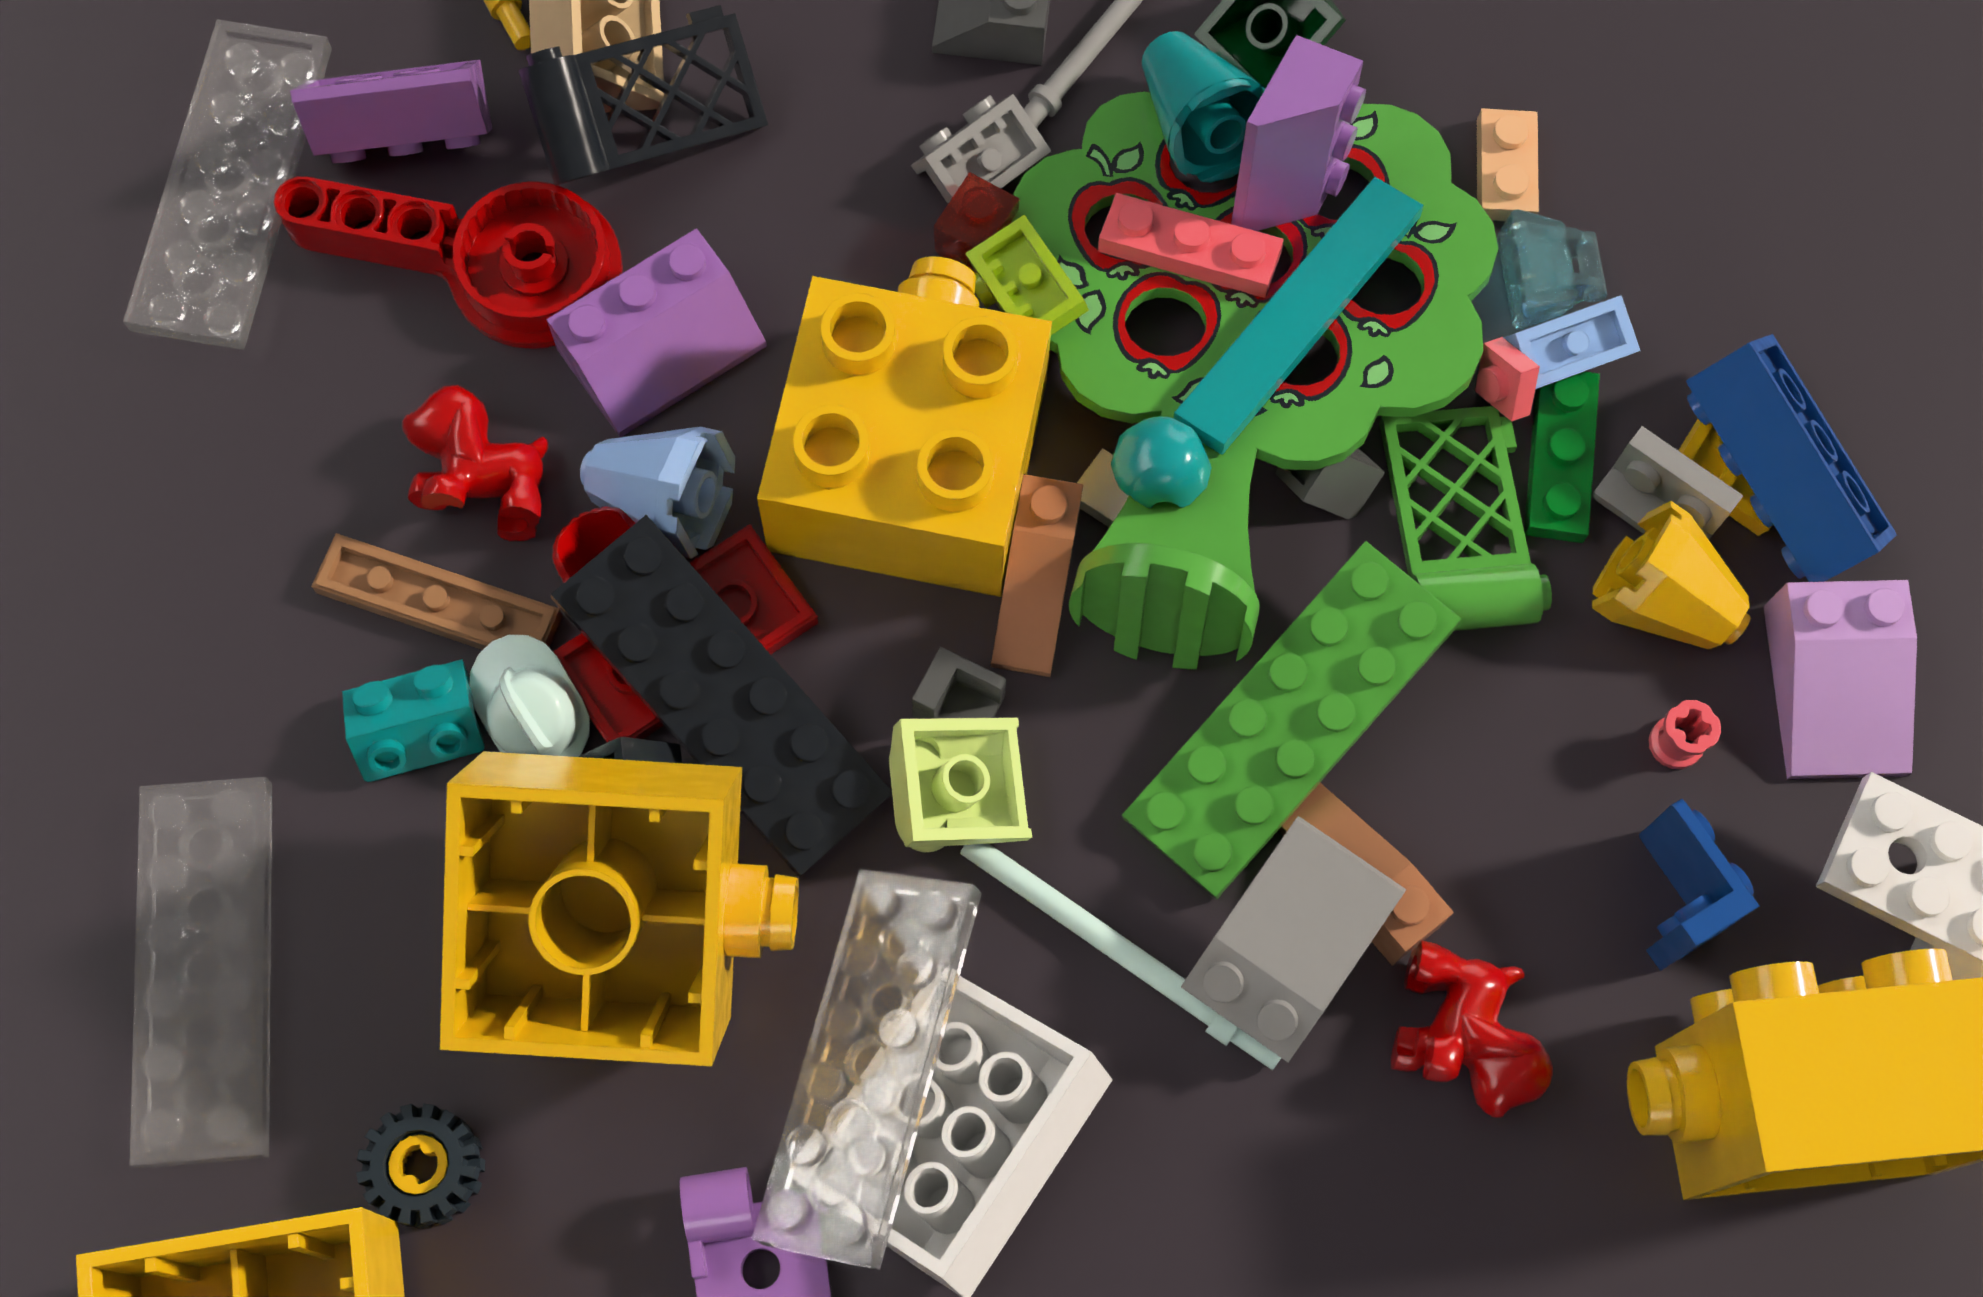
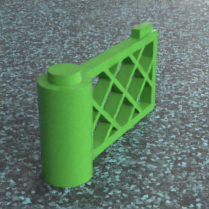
[1379,406,1552,631]

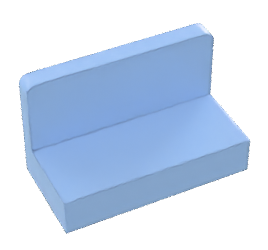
[1503,295,1640,389]

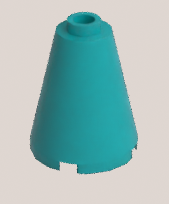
[1142,31,1266,183]

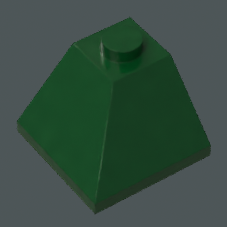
[1194,0,1346,88]

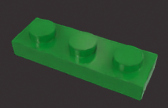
[1524,371,1600,543]

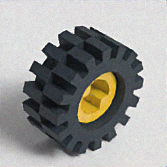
[356,1103,485,1229]

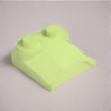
[889,718,1032,852]

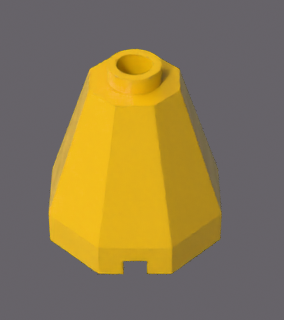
[1592,501,1751,650]

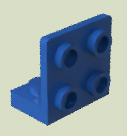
[1639,799,1759,971]

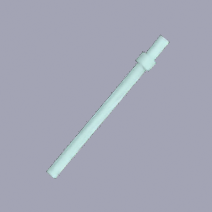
[960,844,1281,1071]

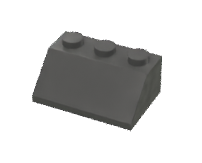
[932,0,1051,65]

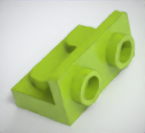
[965,215,1089,335]

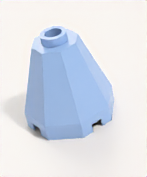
[580,426,736,559]

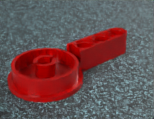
[274,177,623,349]

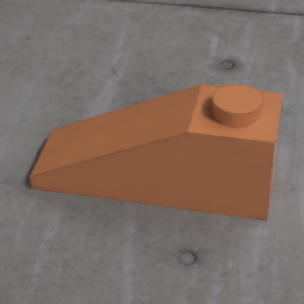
[991,474,1083,677]
[1279,783,1454,966]

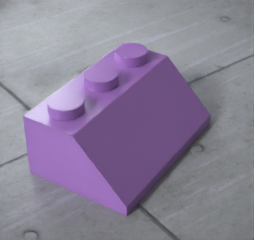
[1231,35,1366,231]
[290,59,492,163]
[546,228,767,437]

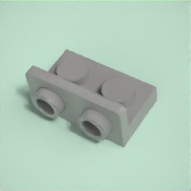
[911,94,1051,218]
[1593,426,1743,540]

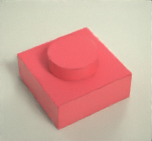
[1475,337,1540,422]

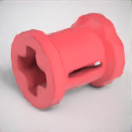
[1649,700,1721,769]

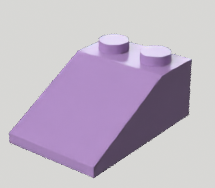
[1763,580,1917,779]

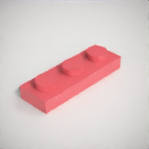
[1098,193,1284,298]

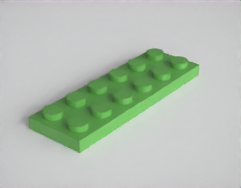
[1122,541,1461,900]

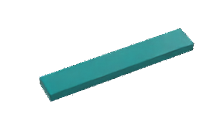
[1173,177,1424,455]

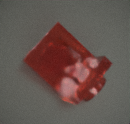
[934,172,1019,274]

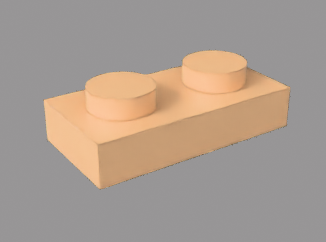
[1477,108,1539,223]

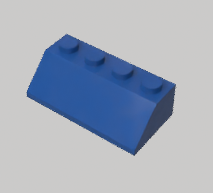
[1686,334,1897,582]

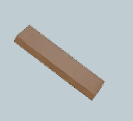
[311,533,563,650]

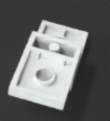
[1816,772,1983,980]

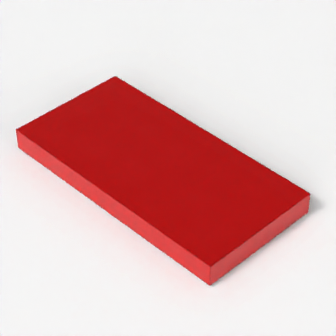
[553,524,818,743]

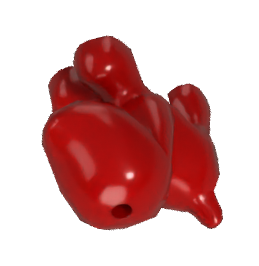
[402,385,548,541]
[1391,940,1553,1118]

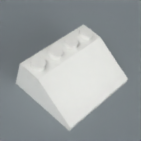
[793,965,1112,1297]

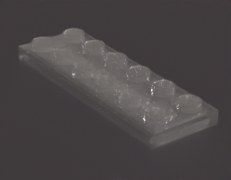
[123,19,332,350]
[130,777,272,1168]
[752,869,982,1270]

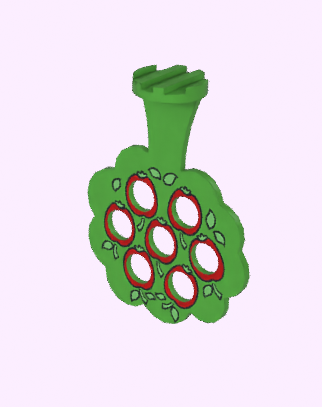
[1011,92,1498,669]

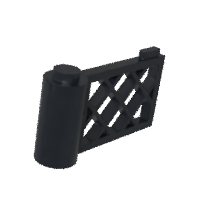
[518,5,768,186]

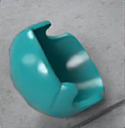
[1111,416,1212,509]

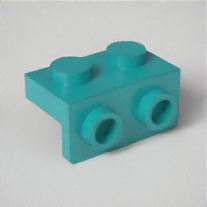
[342,659,485,782]

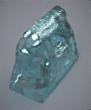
[1497,209,1608,330]

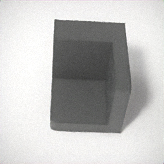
[1275,448,1385,520]
[912,647,1007,719]

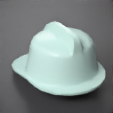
[469,634,590,757]

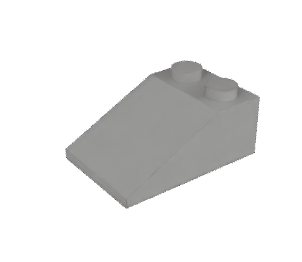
[1181,816,1406,1063]

